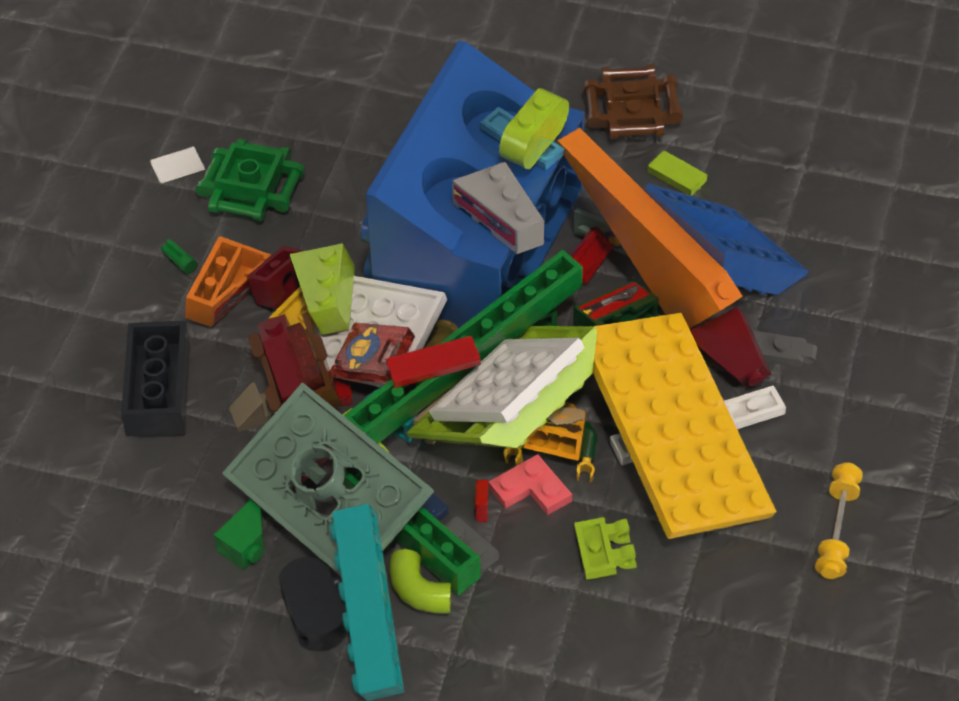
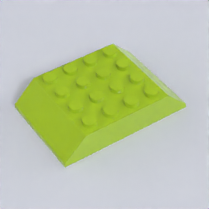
[406,326,597,448]

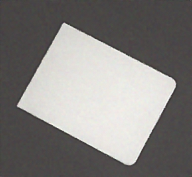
[150,147,205,183]

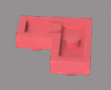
[488,454,572,515]

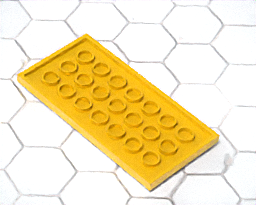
[593,313,777,539]

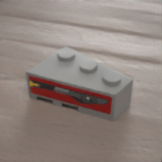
[452,162,544,254]

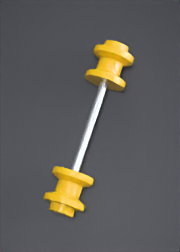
[815,462,863,579]

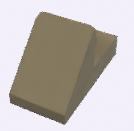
[229,382,276,433]

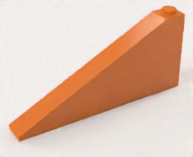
[556,128,743,329]

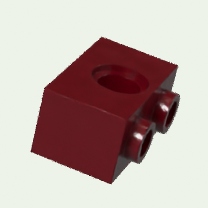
[246,246,304,309]

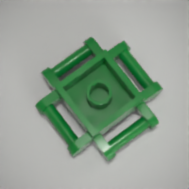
[195,138,305,222]

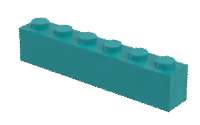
[330,503,404,701]

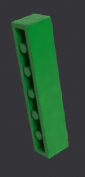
[333,467,481,596]

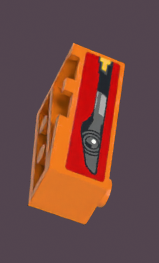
[185,236,271,327]

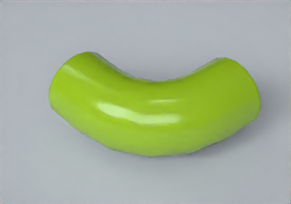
[389,549,451,614]

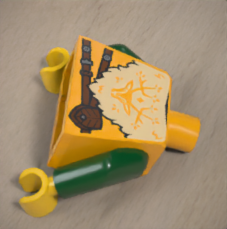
[504,402,597,483]

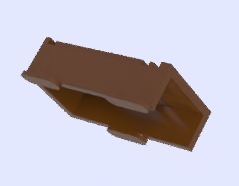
[248,312,342,412]

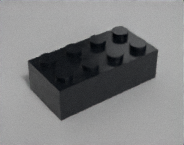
[121,321,190,436]

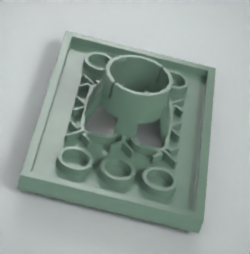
[222,382,434,577]

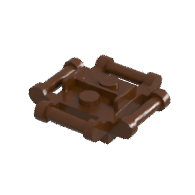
[582,64,683,139]

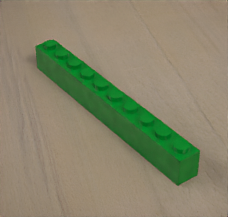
[344,250,583,444]

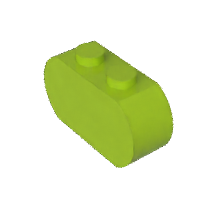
[499,88,569,169]

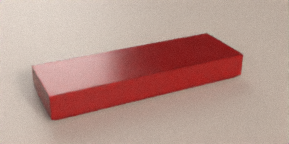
[386,335,481,388]

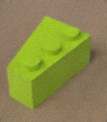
[290,243,355,335]

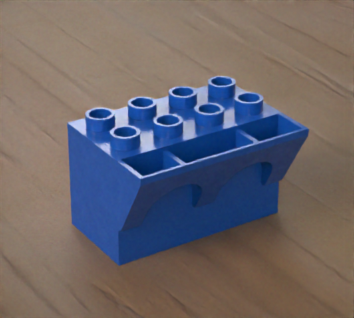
[360,40,584,331]

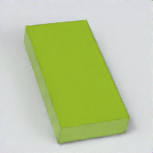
[647,151,708,196]

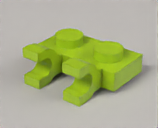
[574,517,637,580]

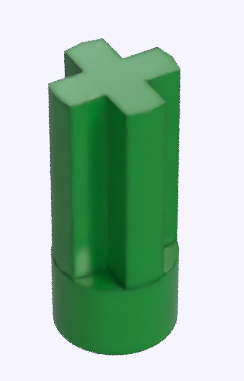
[161,239,198,274]

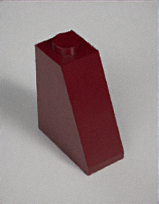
[690,307,772,387]

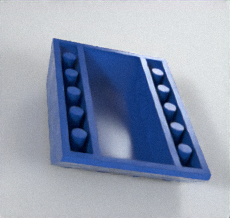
[645,183,809,295]

